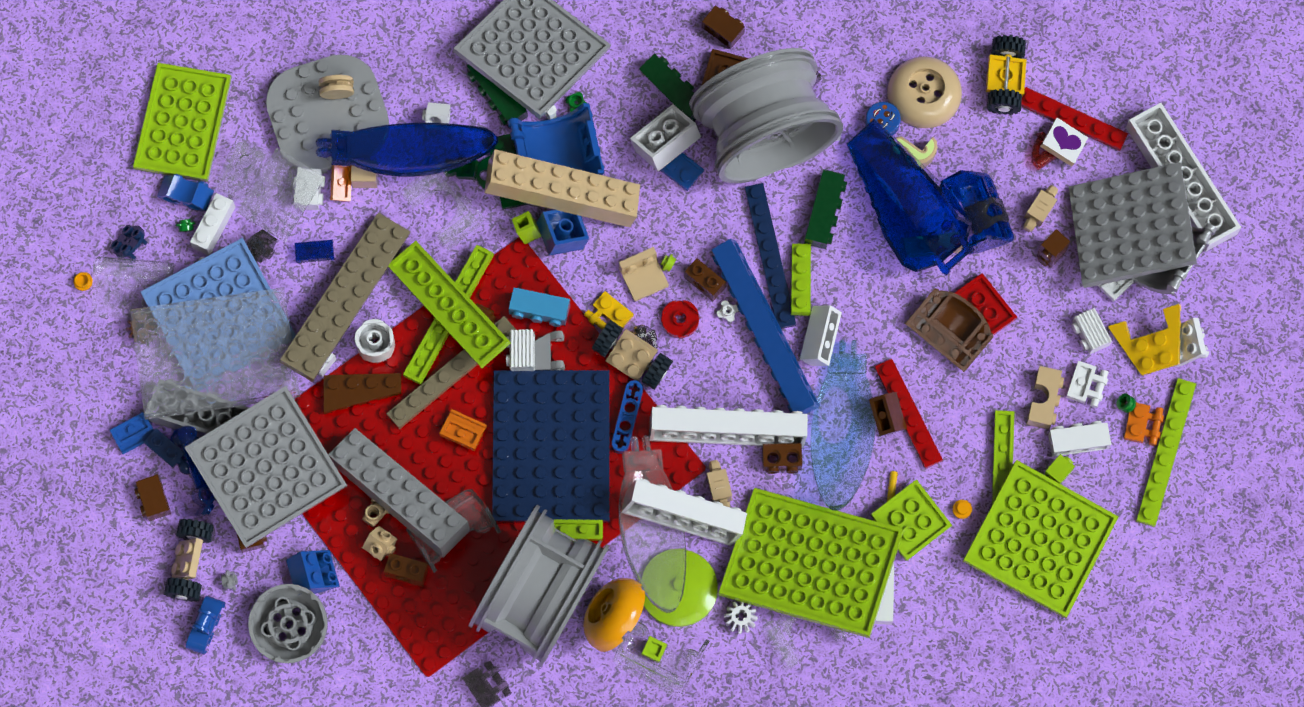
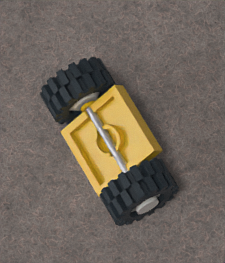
[986,35,1027,115]

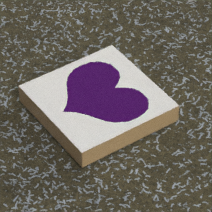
[1040,118,1088,167]

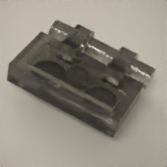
[462,661,512,707]

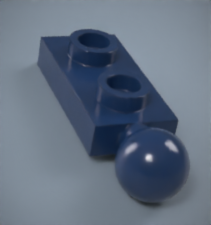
[143,428,194,475]

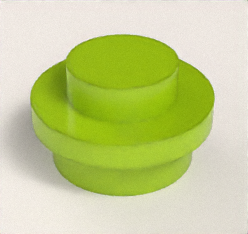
[660,253,676,272]

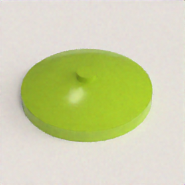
[640,549,718,627]

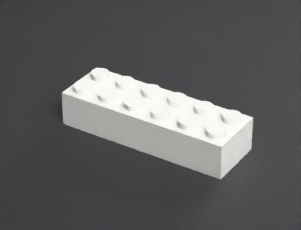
[621,479,747,546]

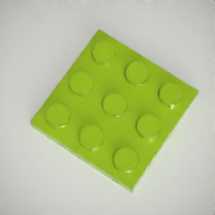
[870,479,952,561]

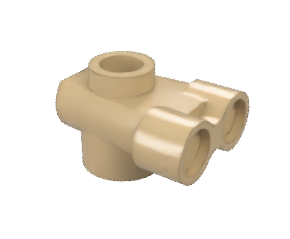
[362,499,390,527]

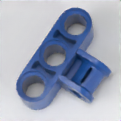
[186,595,226,655]

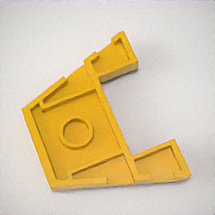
[1108,304,1181,376]

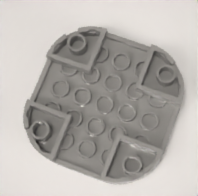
[266,55,390,174]

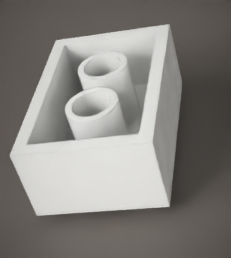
[630,104,701,171]

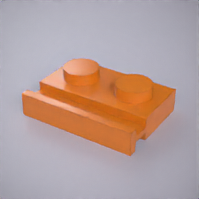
[439,409,487,451]

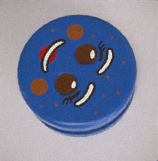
[865,102,901,139]

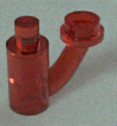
[1031,131,1057,170]

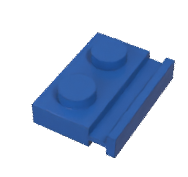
[660,153,704,191]
[110,412,154,454]

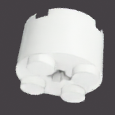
[355,319,395,363]

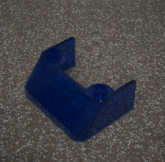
[937,170,1014,253]

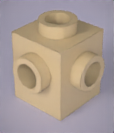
[362,526,397,561]

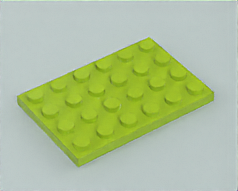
[133,63,232,182]

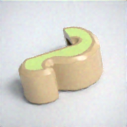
[890,136,938,169]

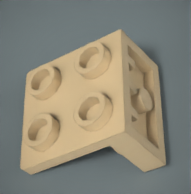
[619,247,669,301]

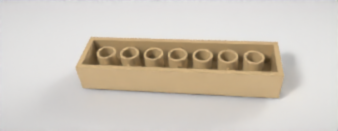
[484,150,640,227]

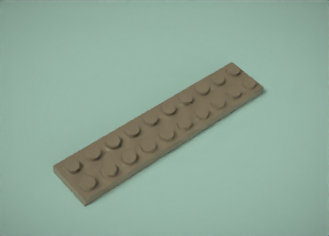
[279,213,411,382]

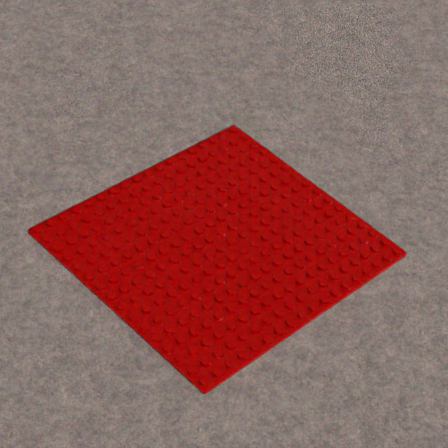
[294,237,706,677]

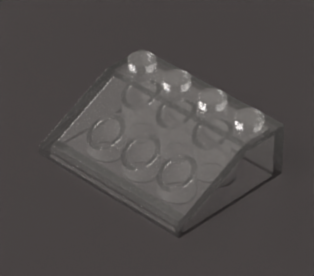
[237,148,325,242]
[91,256,174,320]

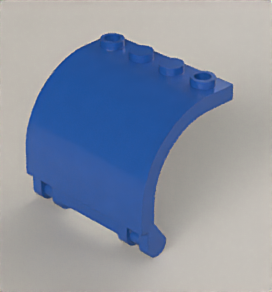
[507,103,604,175]

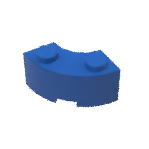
[157,174,214,211]

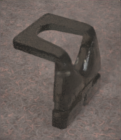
[964,197,1009,235]

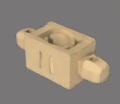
[1023,185,1058,232]
[707,460,733,507]

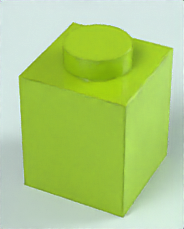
[512,211,541,244]
[1044,454,1075,484]

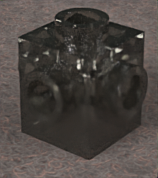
[247,229,278,263]
[630,325,658,348]

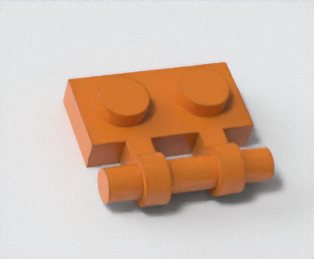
[1124,402,1164,446]

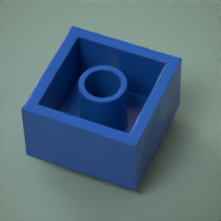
[537,210,589,256]

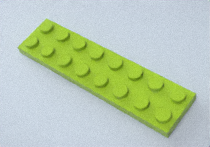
[388,241,511,368]

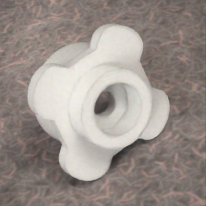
[717,300,739,322]

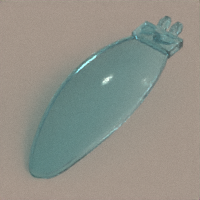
[810,340,876,511]

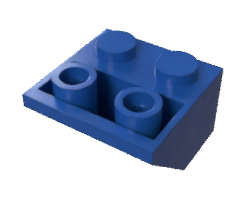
[286,550,340,595]

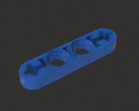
[612,380,643,454]

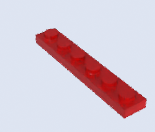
[1021,87,1128,151]
[875,359,943,469]

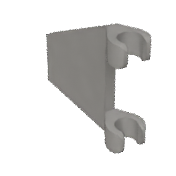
[535,331,565,370]

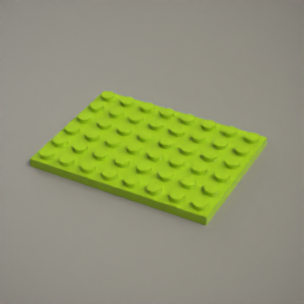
[719,488,904,638]

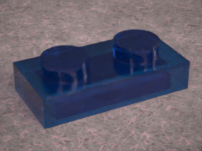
[295,239,335,263]

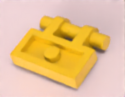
[584,291,634,330]

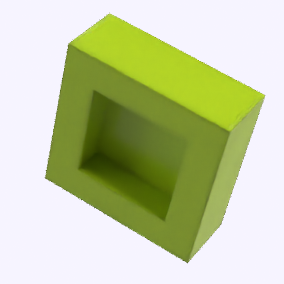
[641,636,667,663]

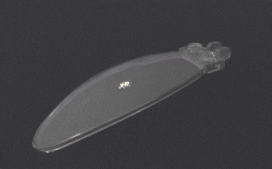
[619,436,686,613]

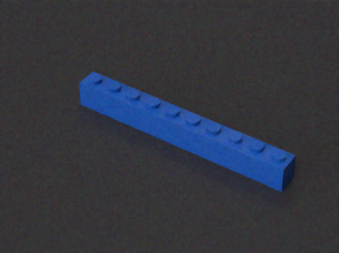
[711,238,820,414]

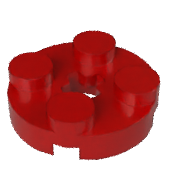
[661,300,699,339]

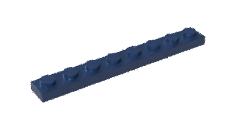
[745,183,796,329]

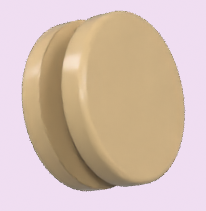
[319,75,354,99]

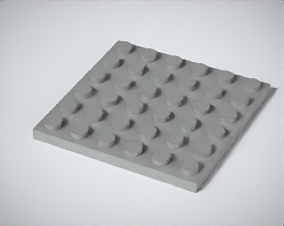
[453,0,611,119]
[1069,162,1197,288]
[185,386,347,548]

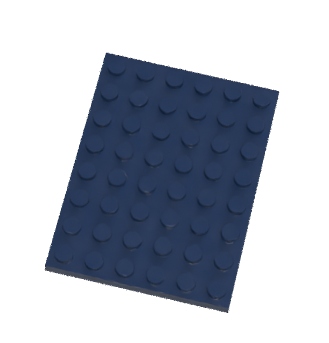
[492,370,610,523]

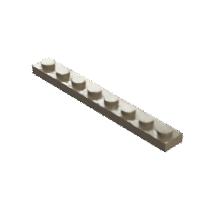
[387,316,516,430]

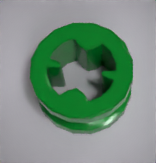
[1116,393,1136,413]

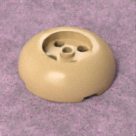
[887,56,962,128]

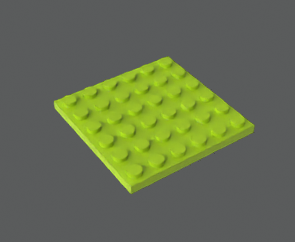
[963,460,1119,618]

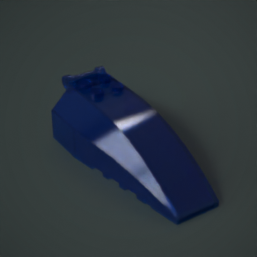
[846,119,975,276]

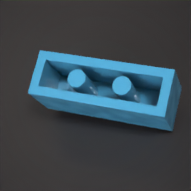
[509,287,570,327]

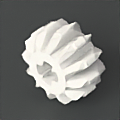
[724,602,758,634]

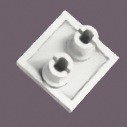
[1175,318,1209,367]

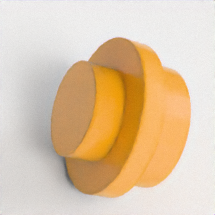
[73,272,93,291]
[953,500,972,519]

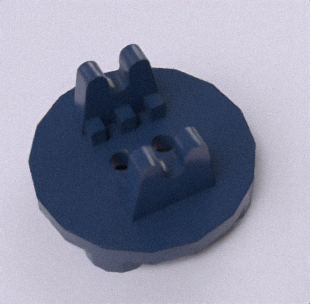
[111,225,148,260]

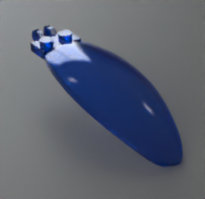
[316,123,498,177]

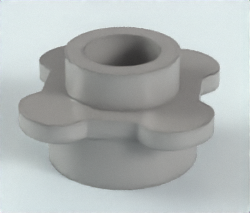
[221,570,238,591]

